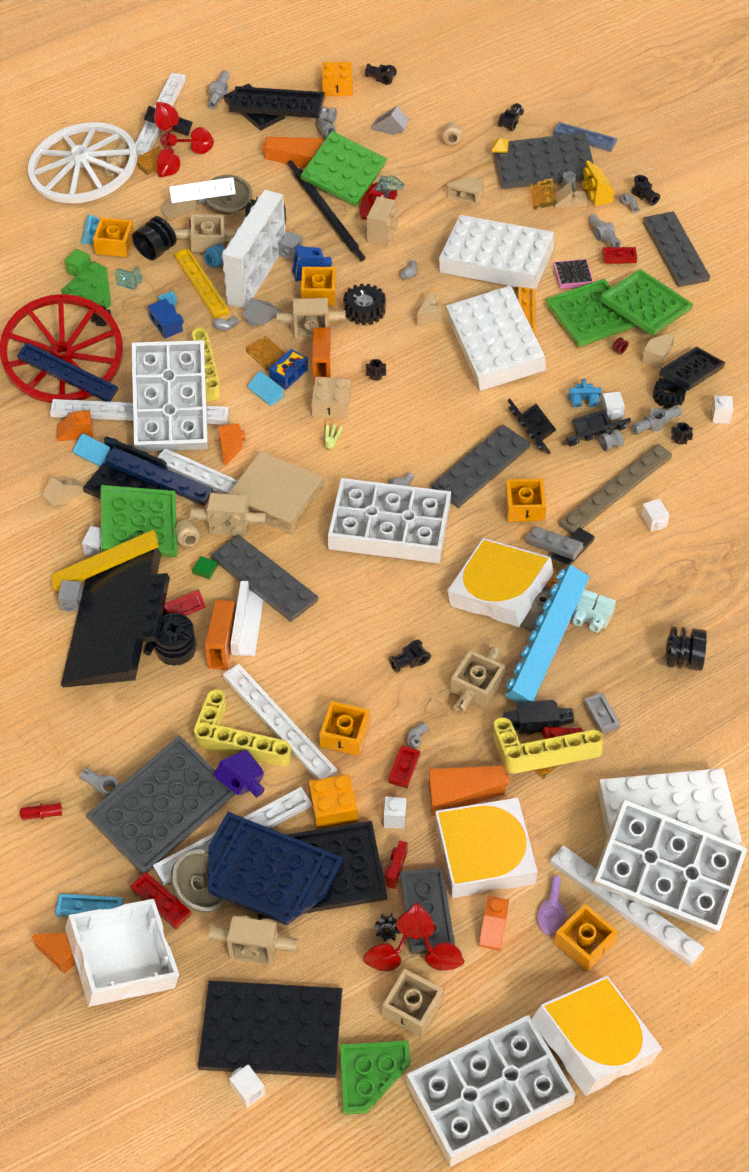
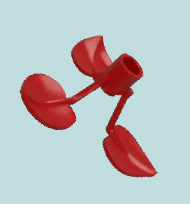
[154,102,214,177]
[363,902,465,972]

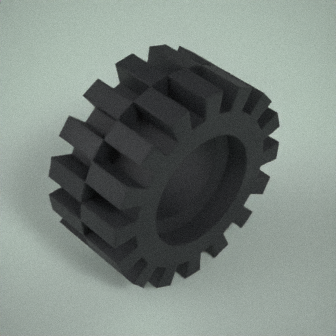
[653,378,687,408]

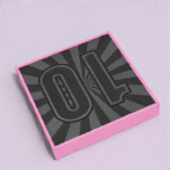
[554,259,593,289]

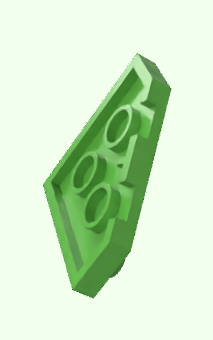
[61,261,111,310]
[340,1040,410,1115]

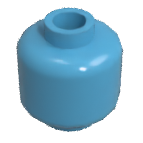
[204,244,226,268]

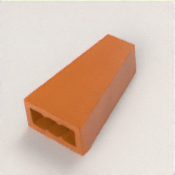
[262,136,322,168]
[312,327,331,385]
[205,600,236,670]
[429,766,509,816]

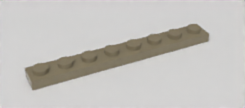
[559,444,672,535]

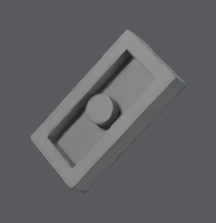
[584,692,620,734]

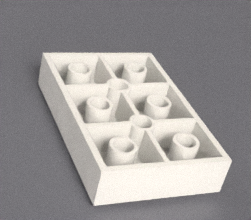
[222,190,285,309]
[439,215,555,290]
[446,285,546,391]
[132,340,208,452]
[328,478,451,563]
[597,768,742,846]
[591,799,747,933]
[406,1015,576,1167]

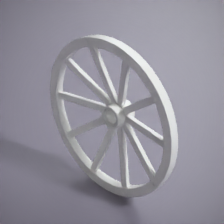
[28,122,138,203]

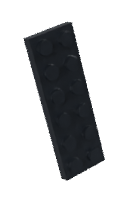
[229,86,325,118]

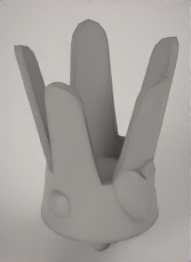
[560,171,576,192]

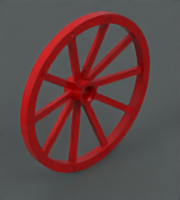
[0,294,123,403]

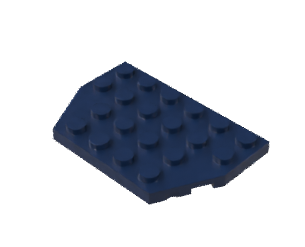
[208,812,344,926]

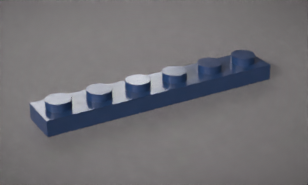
[17,342,118,402]
[105,447,213,506]

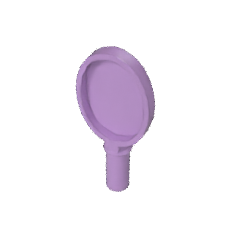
[537,876,566,936]

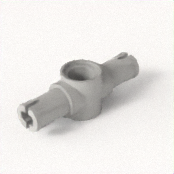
[207,70,230,109]
[588,214,621,247]
[631,405,682,435]
[79,767,120,800]

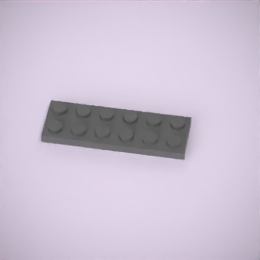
[643,211,710,287]
[431,425,530,509]
[211,534,318,622]

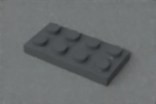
[400,867,455,954]

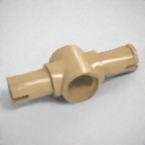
[105,141,128,176]

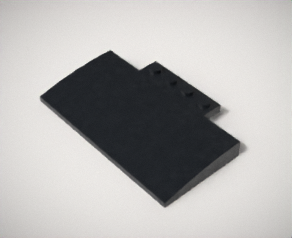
[61,548,170,688]

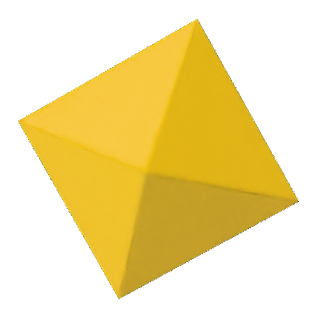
[492,138,509,153]

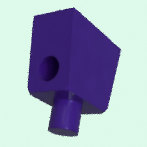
[213,749,265,798]

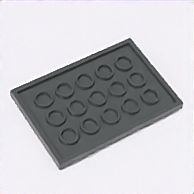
[494,132,594,189]
[86,735,236,874]

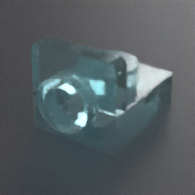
[376,176,404,197]
[115,267,143,290]

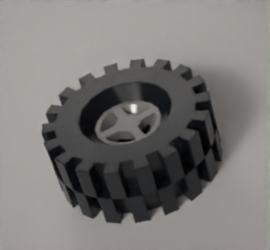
[343,283,386,325]

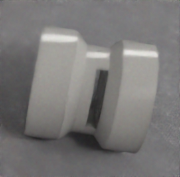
[318,106,337,124]
[599,429,624,451]

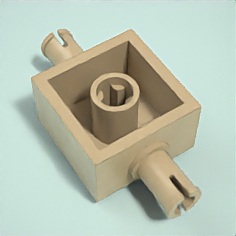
[174,214,237,252]
[277,298,345,338]
[190,493,266,537]
[450,647,505,714]
[208,915,298,966]

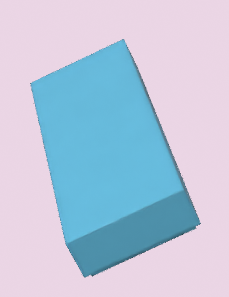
[55,894,124,917]

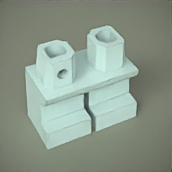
[572,589,616,633]

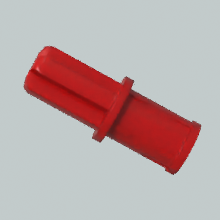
[20,802,63,820]

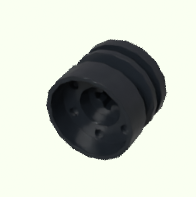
[132,216,177,261]
[154,613,196,666]
[665,626,707,671]

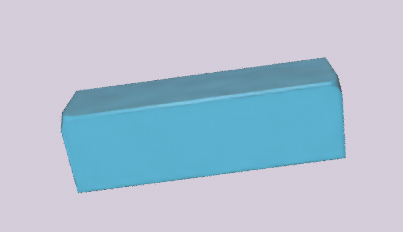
[81,214,100,244]
[247,371,284,406]
[72,433,111,467]

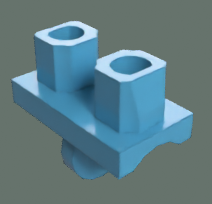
[567,379,601,407]

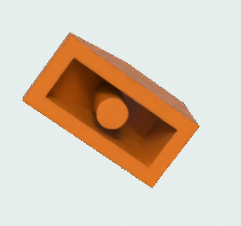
[57,410,94,441]
[218,423,245,465]
[479,896,509,950]
[32,933,76,974]

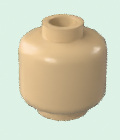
[441,122,462,146]
[174,519,201,547]

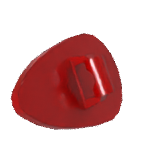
[360,182,397,220]

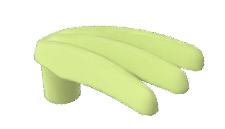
[325,425,342,449]

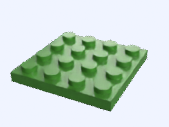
[301,131,387,207]
[599,269,693,336]
[545,279,637,348]
[100,485,178,557]

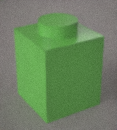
[64,249,91,277]

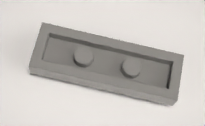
[525,526,583,560]

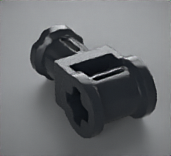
[365,64,397,85]
[498,103,524,131]
[632,175,660,206]
[389,640,431,673]

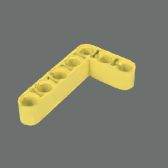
[192,328,220,401]
[194,689,292,767]
[493,718,603,773]

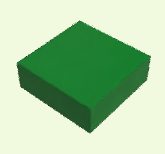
[192,556,218,580]

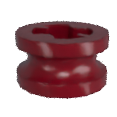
[612,337,629,355]

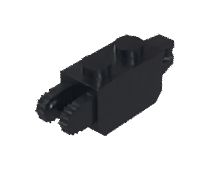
[502,700,574,734]

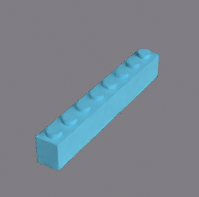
[504,564,590,704]

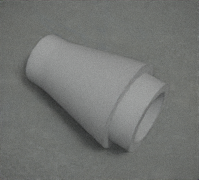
[317,119,336,138]

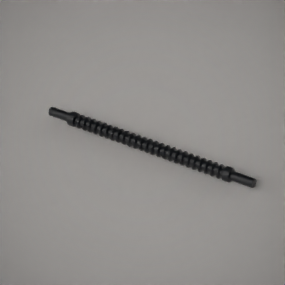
[287,160,365,261]

